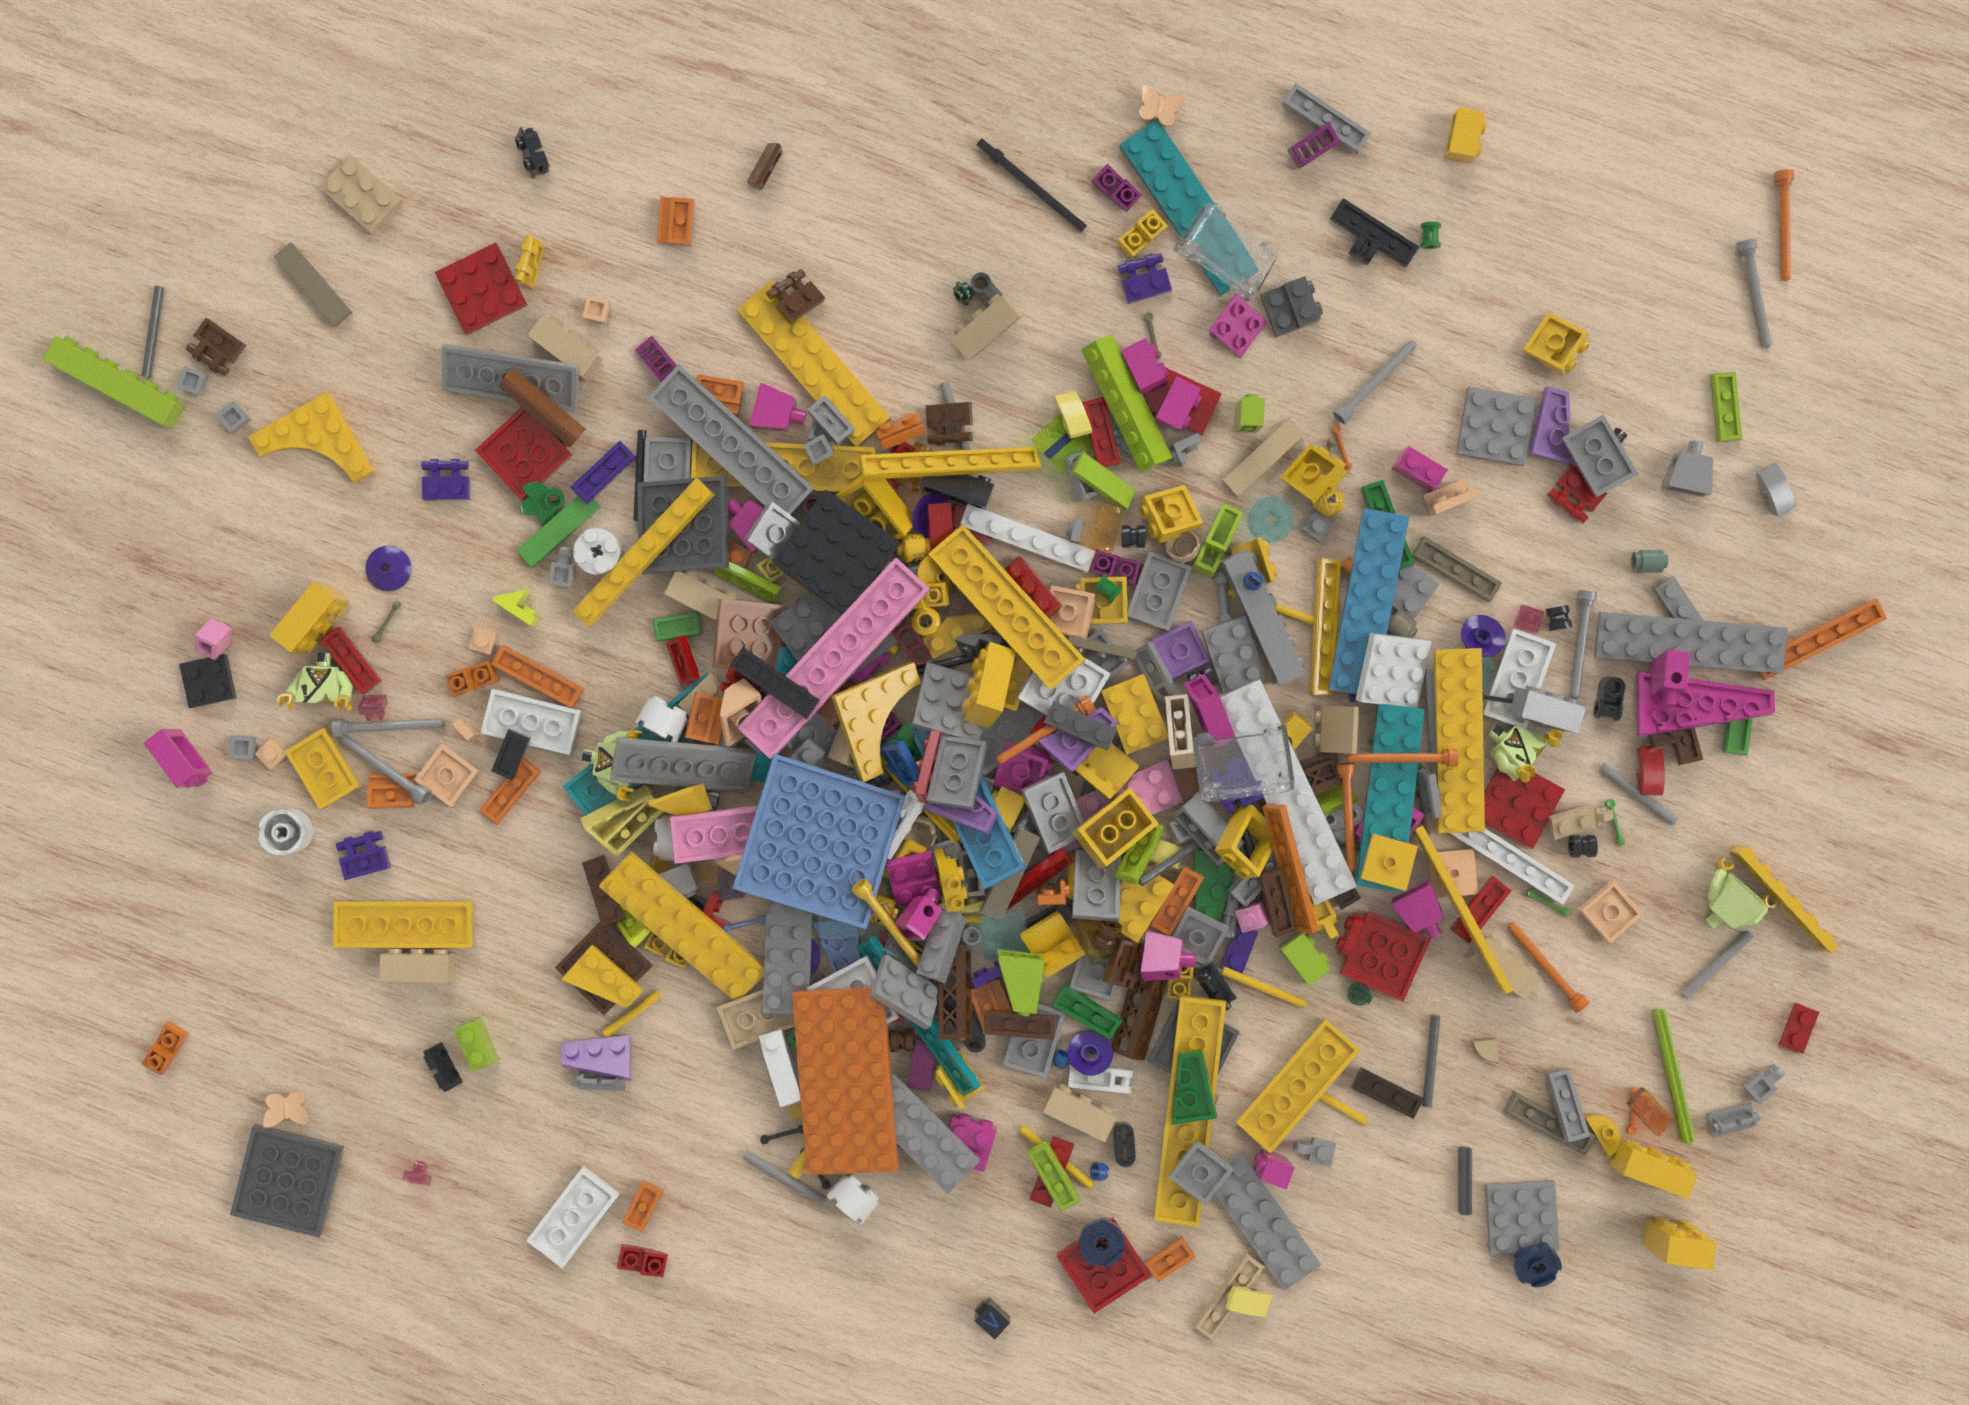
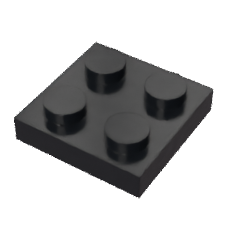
[179,654,237,708]

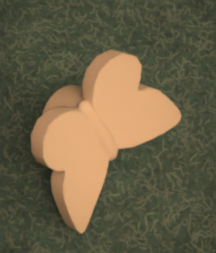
[1139,85,1185,127]
[263,1091,309,1128]

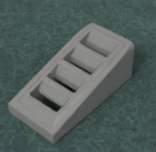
[1064,451,1100,503]

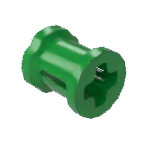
[1420,222,1441,249]
[1092,574,1123,604]

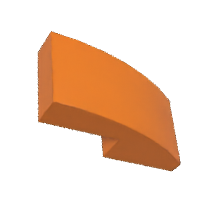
[445,660,500,697]
[142,1021,189,1076]

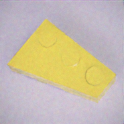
[580,785,664,857]

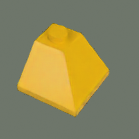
[648,783,712,815]

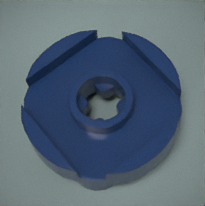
[1078,1218,1125,1267]
[1513,1242,1562,1287]

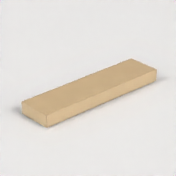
[1222,418,1305,497]
[1193,1252,1265,1341]

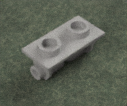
[576,1071,625,1091]
[1707,1103,1760,1137]

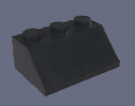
[920,474,994,510]

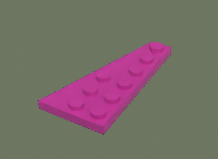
[1636,671,1775,737]

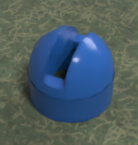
[1243,572,1263,591]
[1053,1049,1070,1069]
[1090,1162,1109,1181]

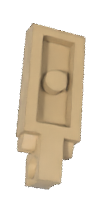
[1548,805,1614,840]

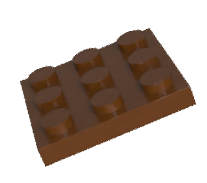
[555,921,653,1016]

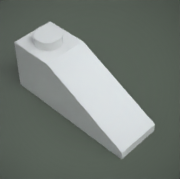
[759,1030,801,1108]

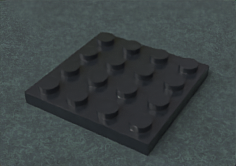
[771,489,901,614]

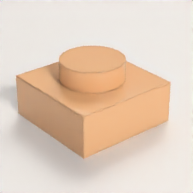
[582,295,611,324]
[468,627,499,655]
[452,718,480,741]
[255,738,287,770]

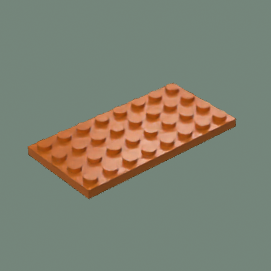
[792,986,899,1175]

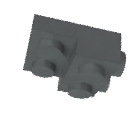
[1260,276,1323,338]

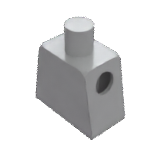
[1661,441,1713,497]

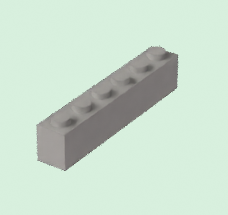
[1220,549,1305,686]

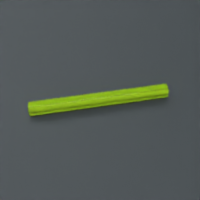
[1652,1009,1695,1143]

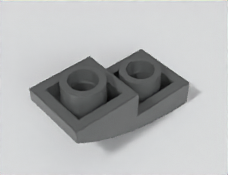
[955,634,1008,656]

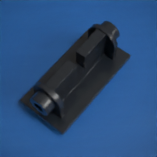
[515,127,550,179]
[1193,963,1237,1011]
[423,1042,463,1092]

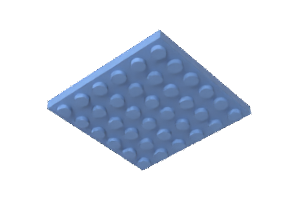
[732,754,906,930]

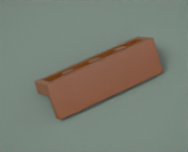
[498,368,586,447]

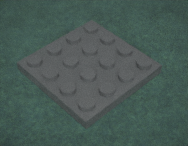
[638,476,729,574]
[770,592,898,681]
[230,1124,344,1237]

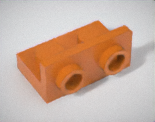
[1036,877,1070,905]

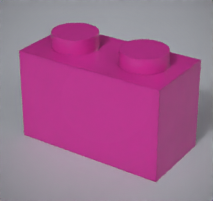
[1121,338,1169,396]
[1154,376,1202,433]
[1391,446,1448,492]
[1253,1148,1294,1190]

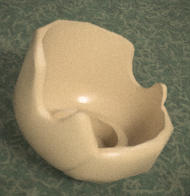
[1165,531,1200,563]
[903,815,938,850]

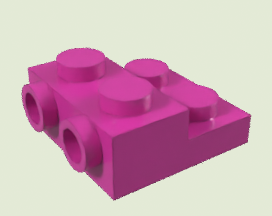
[994,742,1054,794]
[886,851,941,907]
[949,1112,997,1172]

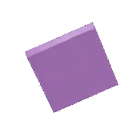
[1150,620,1211,679]

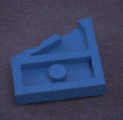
[880,740,920,787]

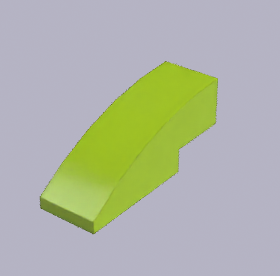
[1191,503,1243,579]

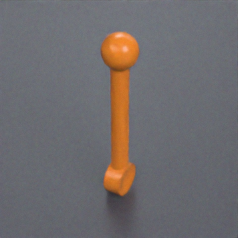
[1331,424,1352,470]
[1626,1087,1639,1135]

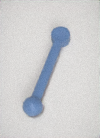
[721,915,766,932]

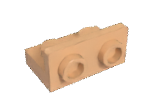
[1422,479,1479,517]

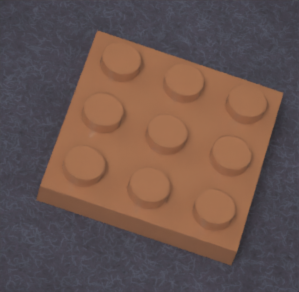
[712,599,787,669]

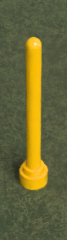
[851,879,921,968]

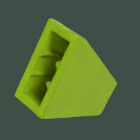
[996,949,1045,1016]

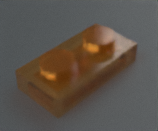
[1626,1087,1674,1136]

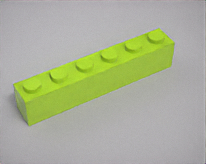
[1081,335,1173,473]
[42,336,185,429]

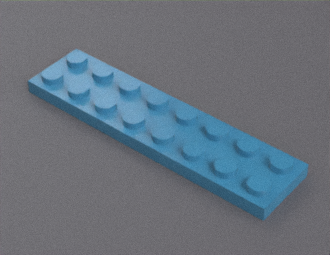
[1328,508,1410,694]
[910,723,1027,889]

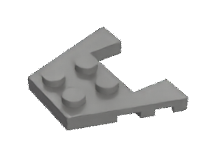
[743,712,838,769]

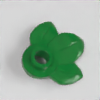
[520,482,564,526]

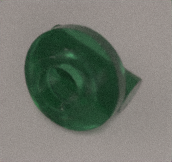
[1347,982,1373,1006]

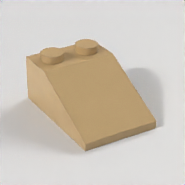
[1313,706,1359,754]

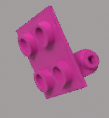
[1209,293,1267,358]

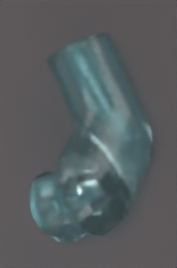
[1113,427,1133,458]

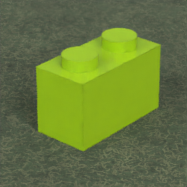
[1234,394,1265,433]
[1278,932,1331,986]
[453,1017,499,1072]

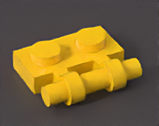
[515,234,545,290]

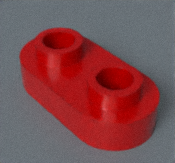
[1335,913,1364,958]

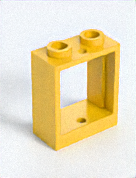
[1215,805,1273,879]

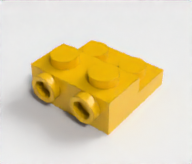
[1523,312,1590,376]
[1280,443,1348,503]
[1139,485,1203,543]
[1076,577,1128,624]
[934,847,968,912]

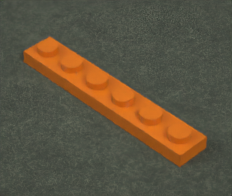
[1757,599,1887,680]
[1262,803,1318,934]

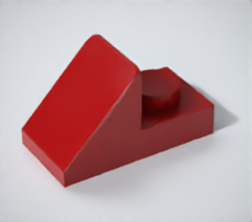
[703,890,730,927]

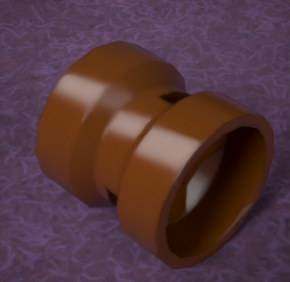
[1093,920,1122,950]
[890,1028,914,1052]

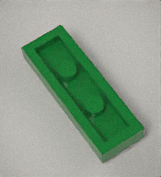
[1052,984,1122,1039]

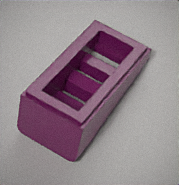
[1287,122,1341,169]
[635,336,677,382]

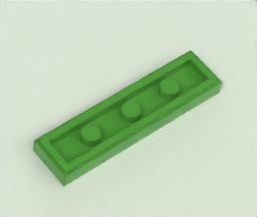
[517,496,601,568]

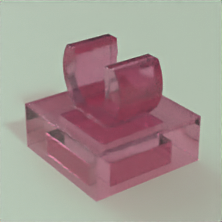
[1514,604,1544,634]
[358,695,388,721]
[402,1160,432,1186]

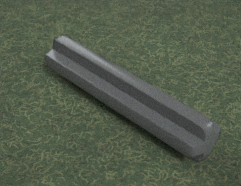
[1458,1146,1472,1215]

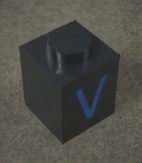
[974,1298,1010,1340]

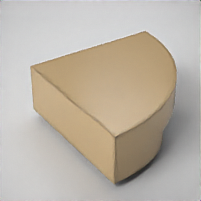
[1472,1038,1500,1062]

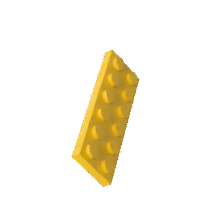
[333,901,473,948]
[1235,1019,1361,1154]

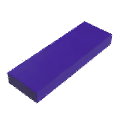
[570,441,636,505]

